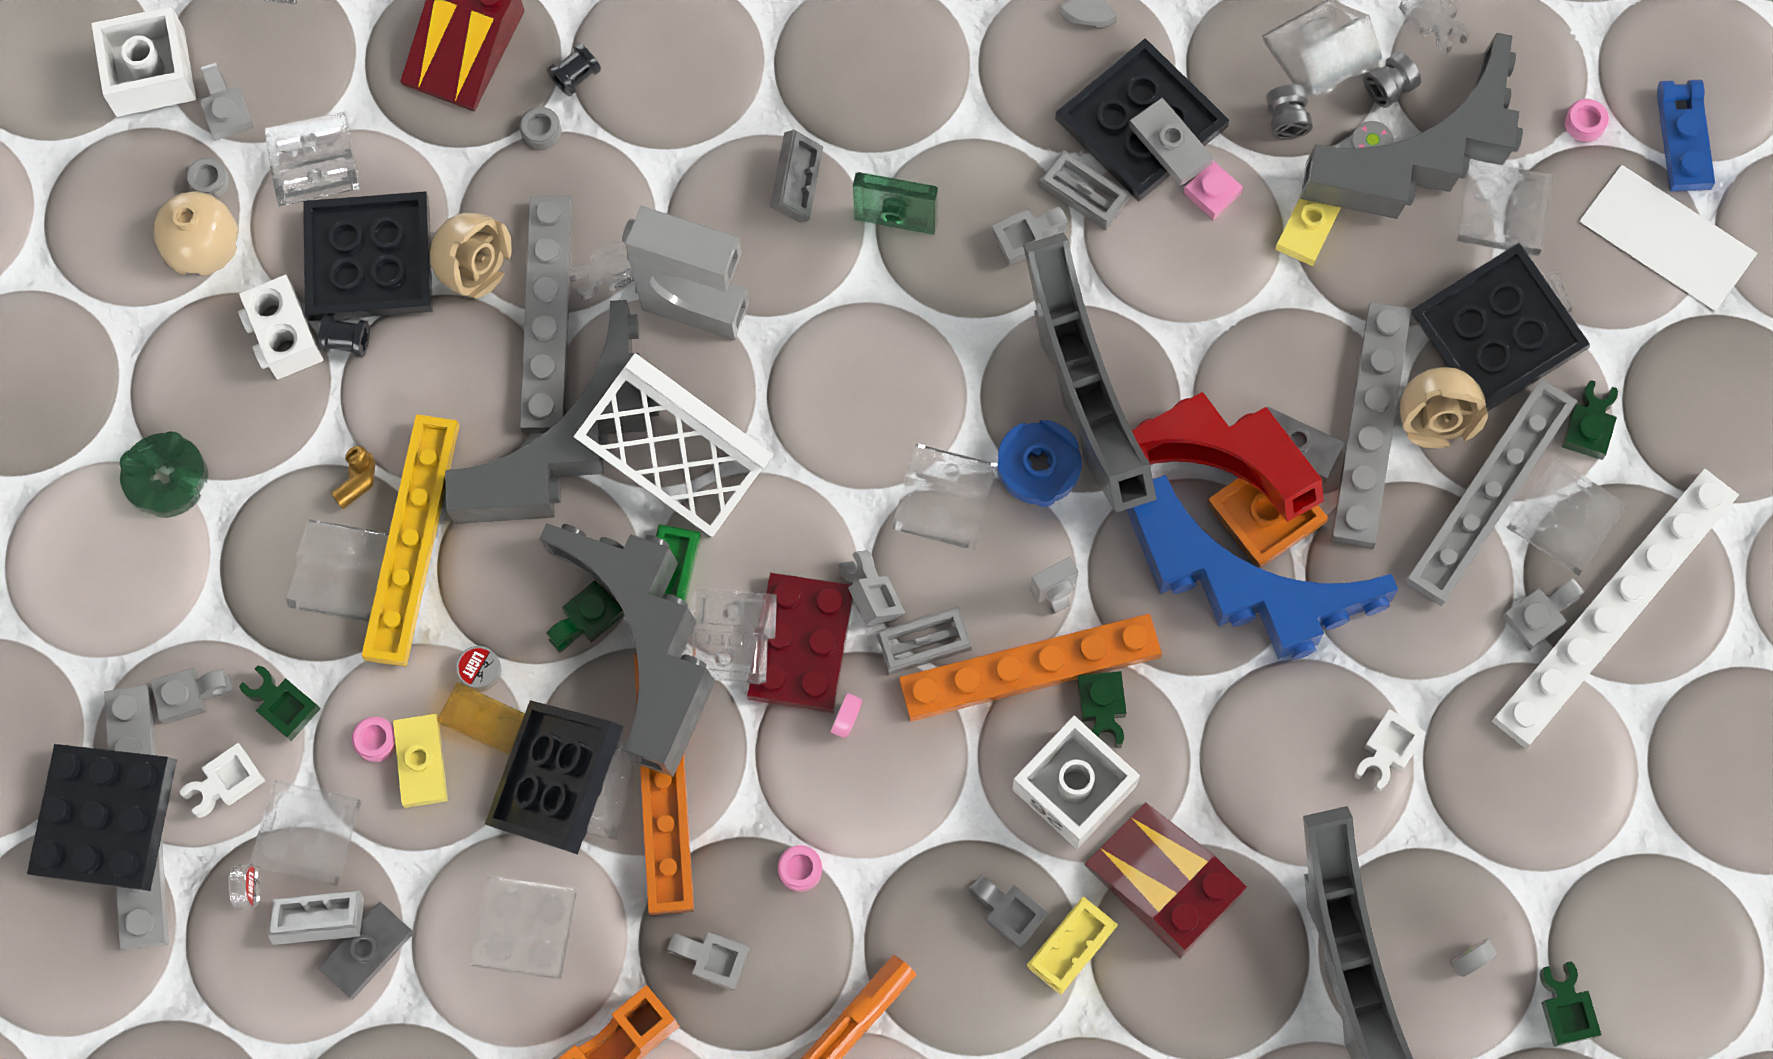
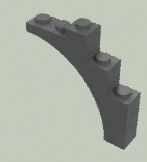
[1300,33,1523,219]
[1023,232,1157,513]
[445,300,659,524]
[539,523,715,777]
[1303,806,1413,1059]

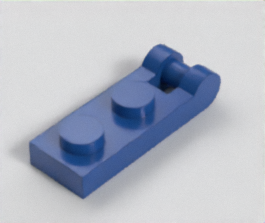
[1657,79,1715,192]

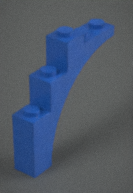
[1126,475,1398,660]

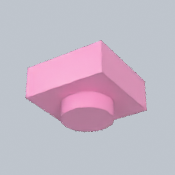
[1183,161,1243,220]

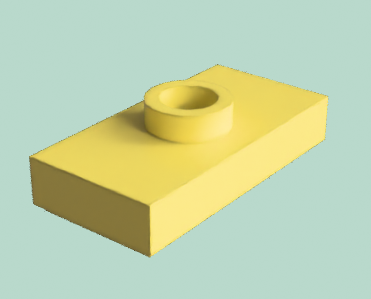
[1275,196,1341,266]
[393,714,448,808]
[1026,896,1118,995]

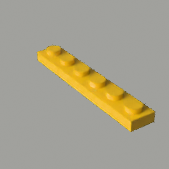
[361,414,460,667]

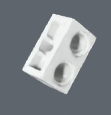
[238,275,324,380]

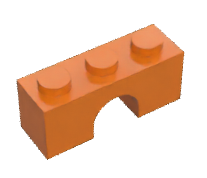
[558,985,680,1059]

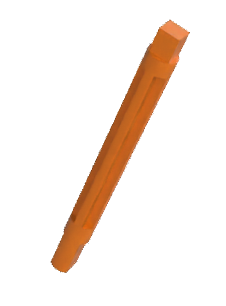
[801,955,917,1059]

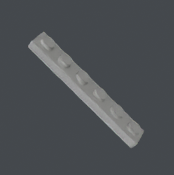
[520,196,573,433]
[1331,302,1412,549]
[1405,378,1577,606]
[104,685,169,951]

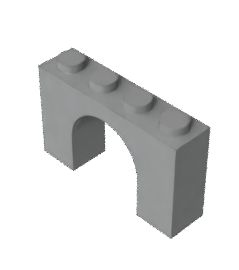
[622,206,749,340]

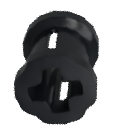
[547,42,601,97]
[318,315,370,358]

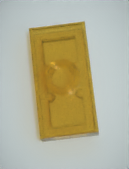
[437,682,525,756]

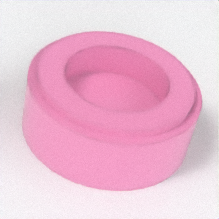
[1565,99,1609,142]
[831,693,863,739]
[352,717,396,763]
[778,845,822,892]

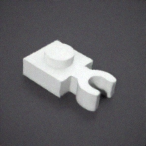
[1354,709,1427,792]
[180,743,266,818]

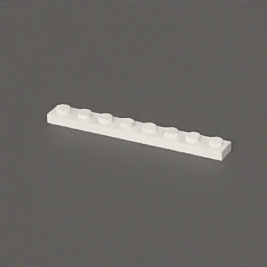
[1492,469,1739,749]

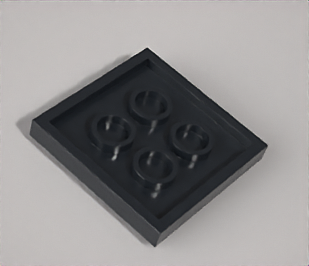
[1055,38,1229,202]
[303,191,433,321]
[1411,242,1590,412]
[484,700,624,855]
[27,744,177,891]

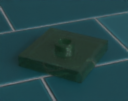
[853,172,938,235]

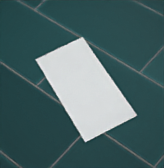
[1579,165,1758,312]

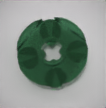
[119,431,208,518]

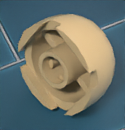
[153,191,239,276]
[430,213,512,298]
[1400,367,1488,449]

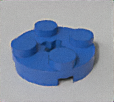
[997,420,1082,507]

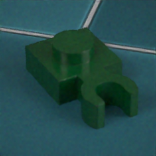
[1562,380,1618,460]
[239,665,321,741]
[1077,671,1127,748]
[1539,961,1602,1047]

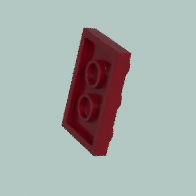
[747,572,853,713]

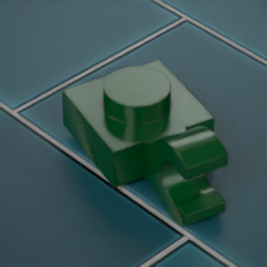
[546,580,624,653]

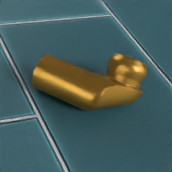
[330,446,375,510]

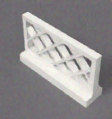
[573,353,774,537]

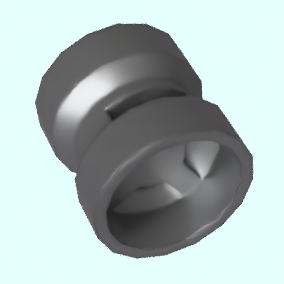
[1363,52,1421,108]
[1266,84,1313,140]

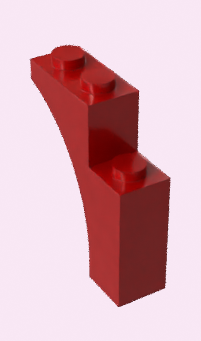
[1132,392,1324,522]

